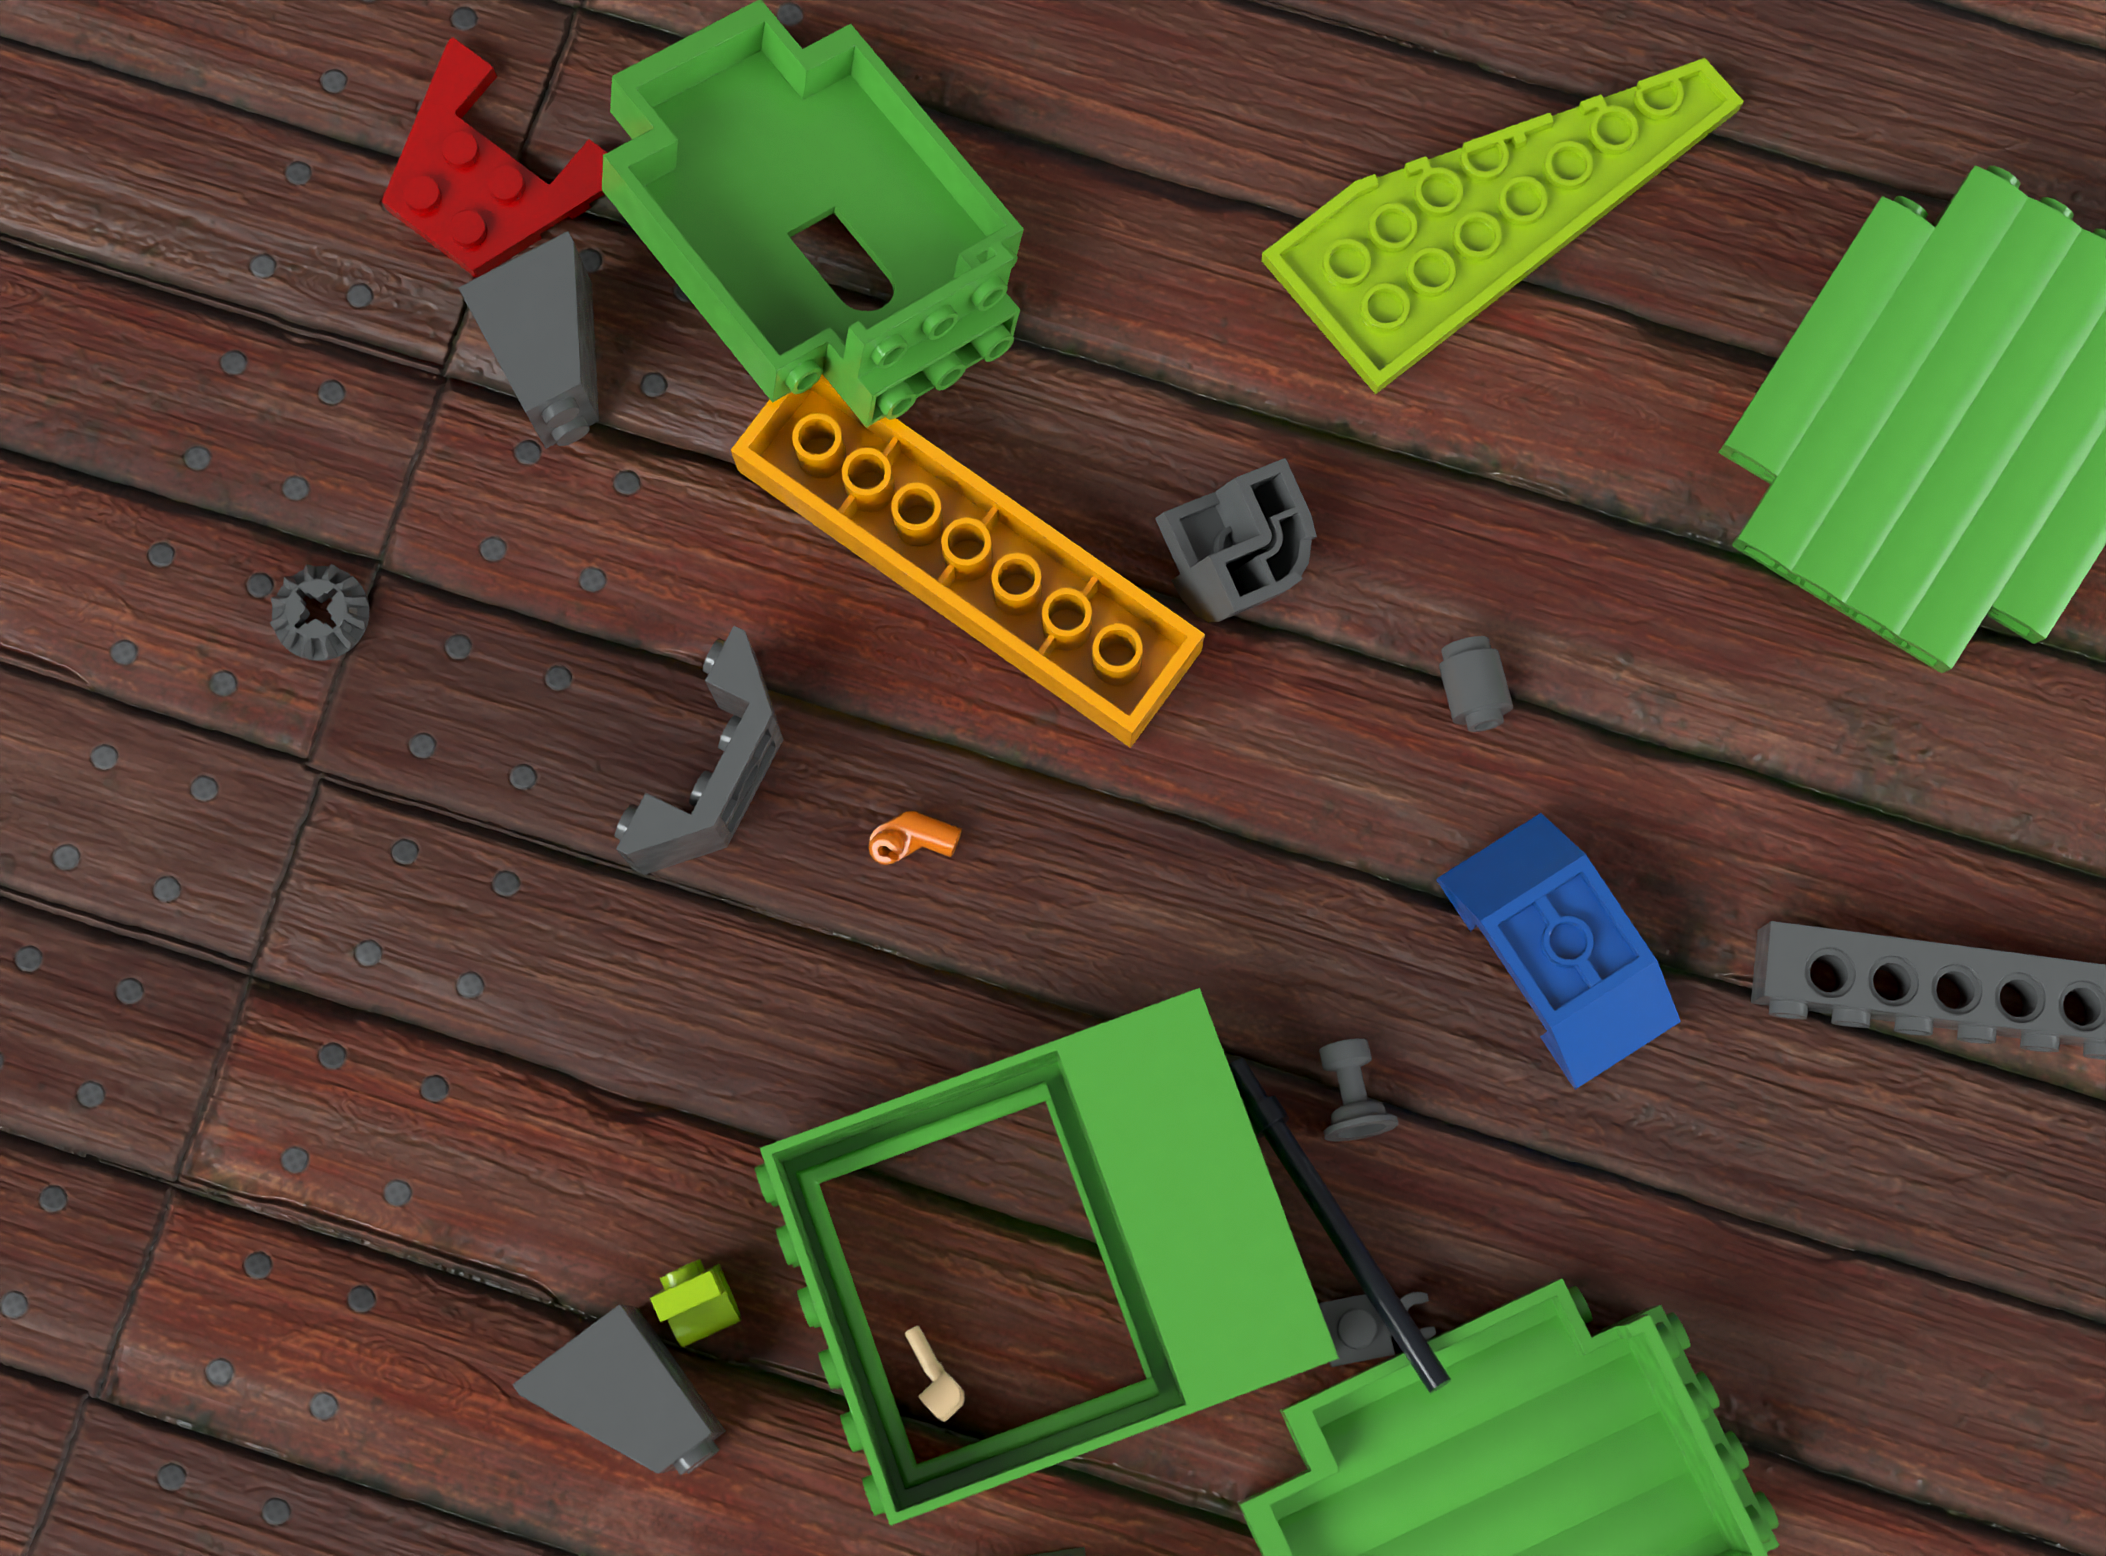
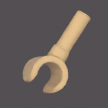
[905,1326,965,1421]

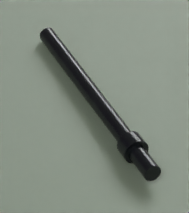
[1229,1058,1452,1394]

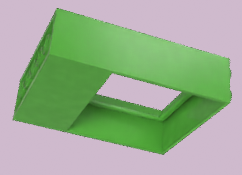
[754,988,1339,1526]

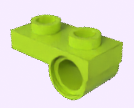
[650,1259,742,1348]

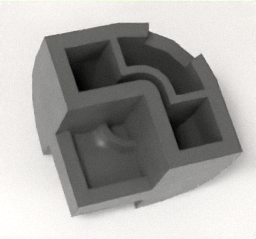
[1155,458,1317,623]

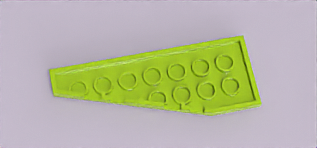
[1261,58,1744,394]

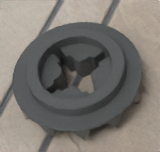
[270,564,369,661]

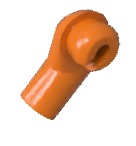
[869,811,962,865]

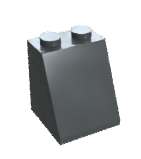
[458,231,599,449]
[512,1304,726,1476]

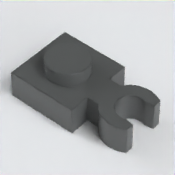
[1318,1292,1436,1367]

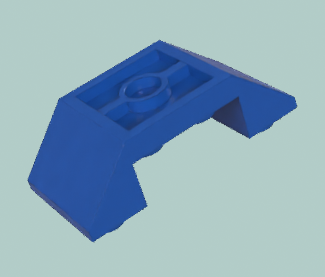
[1436,813,1681,1089]

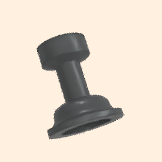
[1319,1038,1398,1141]

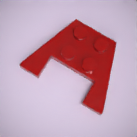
[381,37,608,278]

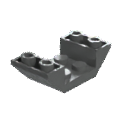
[615,626,784,875]

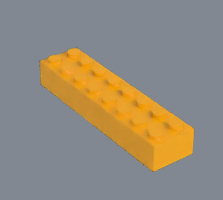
[731,374,1205,748]

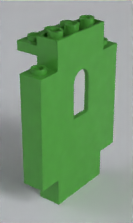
[602,0,1024,428]

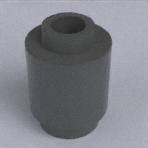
[1439,636,1513,732]

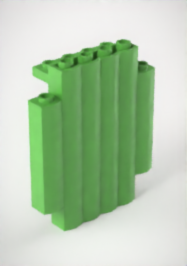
[1718,165,2106,674]
[1238,1278,1779,1556]

